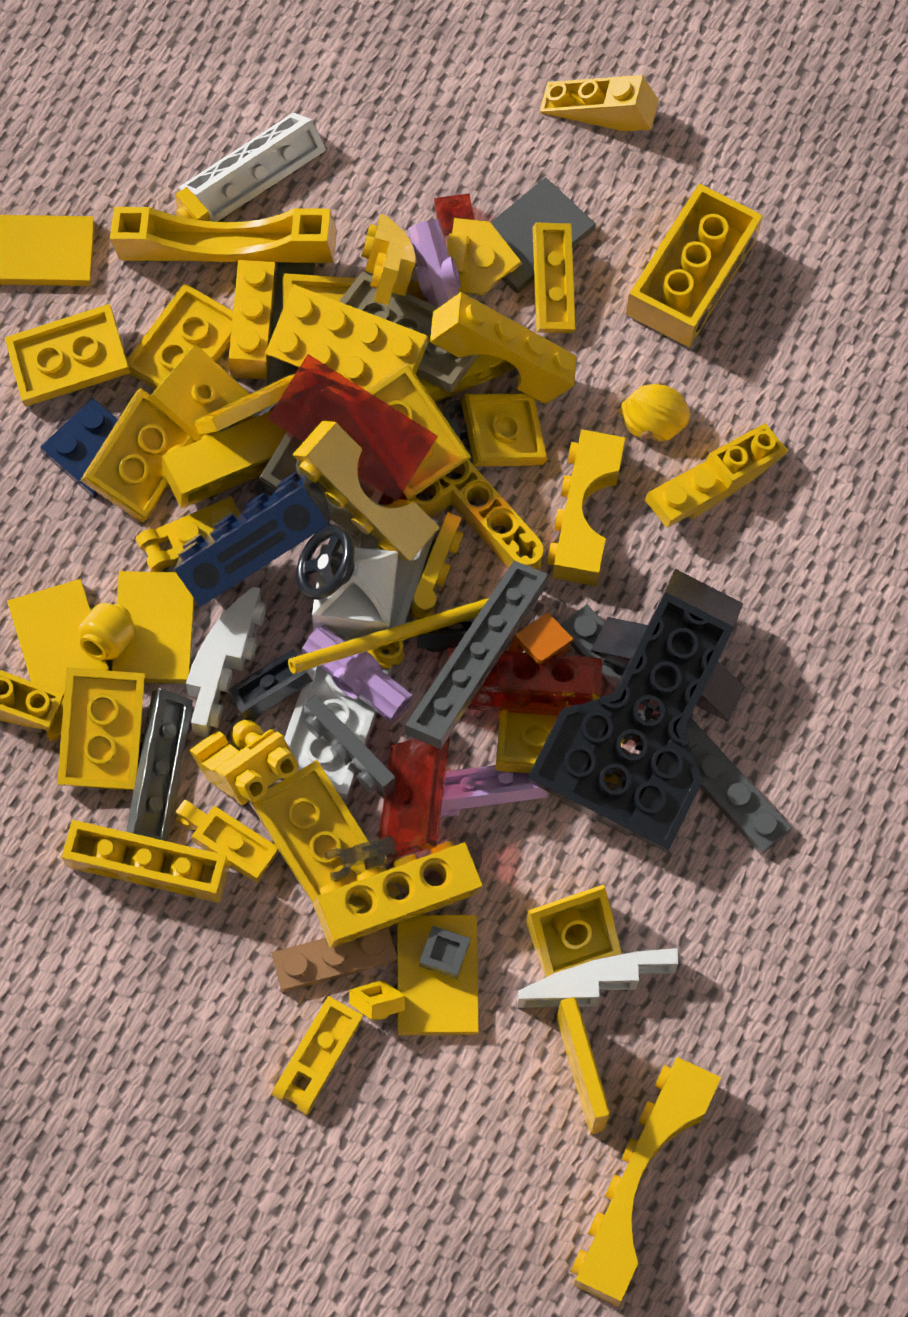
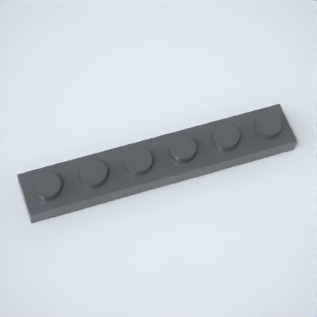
[405,561,548,749]

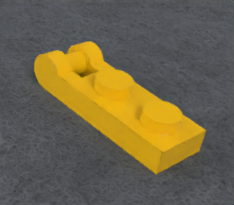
[135,496,241,572]
[410,512,464,620]
[272,996,363,1115]

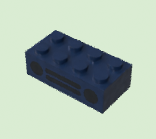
[174,472,334,607]

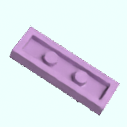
[424,765,548,818]

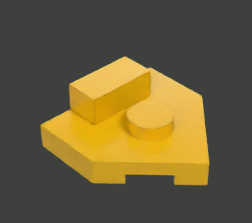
[447,218,523,296]

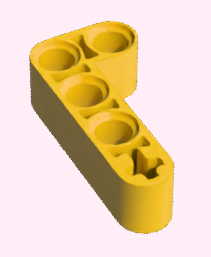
[408,459,543,571]

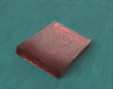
[377,736,450,859]

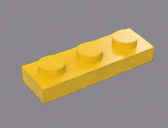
[532,222,576,333]

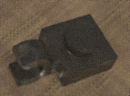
[324,836,396,881]

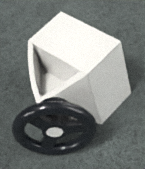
[296,525,398,637]

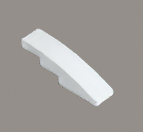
[517,948,678,1008]

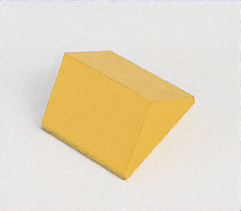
[526,885,622,977]

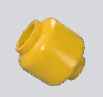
[78,603,136,660]

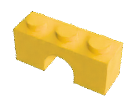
[229,260,276,380]

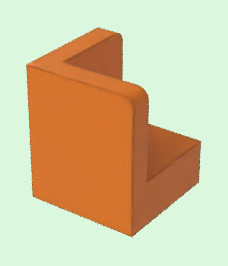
[507,612,573,666]

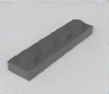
[126,688,193,842]

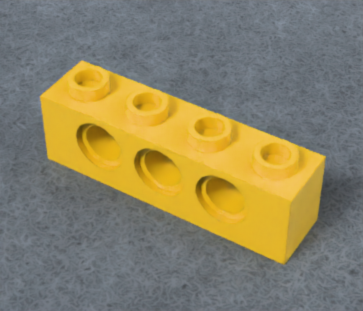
[61,819,230,903]
[313,841,483,949]

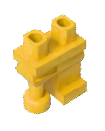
[190,720,299,806]

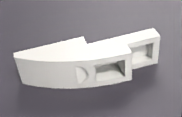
[186,587,266,738]

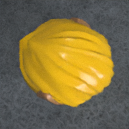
[618,382,691,444]

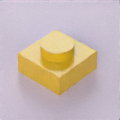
[175,186,210,221]
[349,980,406,1020]

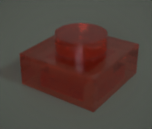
[434,193,474,236]

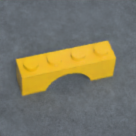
[430,292,577,404]
[293,421,440,561]
[547,429,625,586]

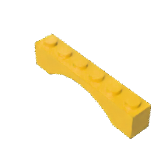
[110,207,337,263]
[570,1057,721,1307]

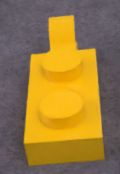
[176,800,279,883]

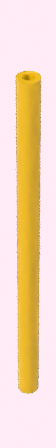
[288,598,489,674]

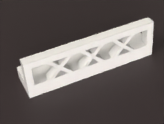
[178,113,326,222]

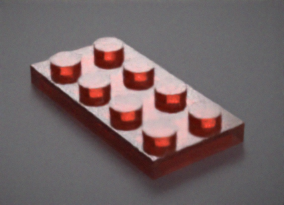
[268,354,438,501]

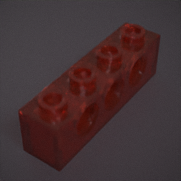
[447,648,602,716]

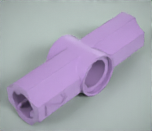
[408,219,461,308]
[302,624,412,723]

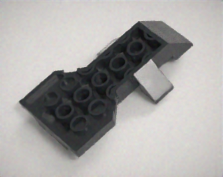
[526,569,745,853]

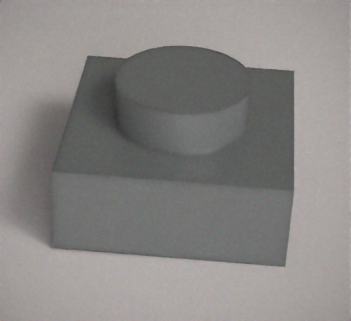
[419,926,471,979]

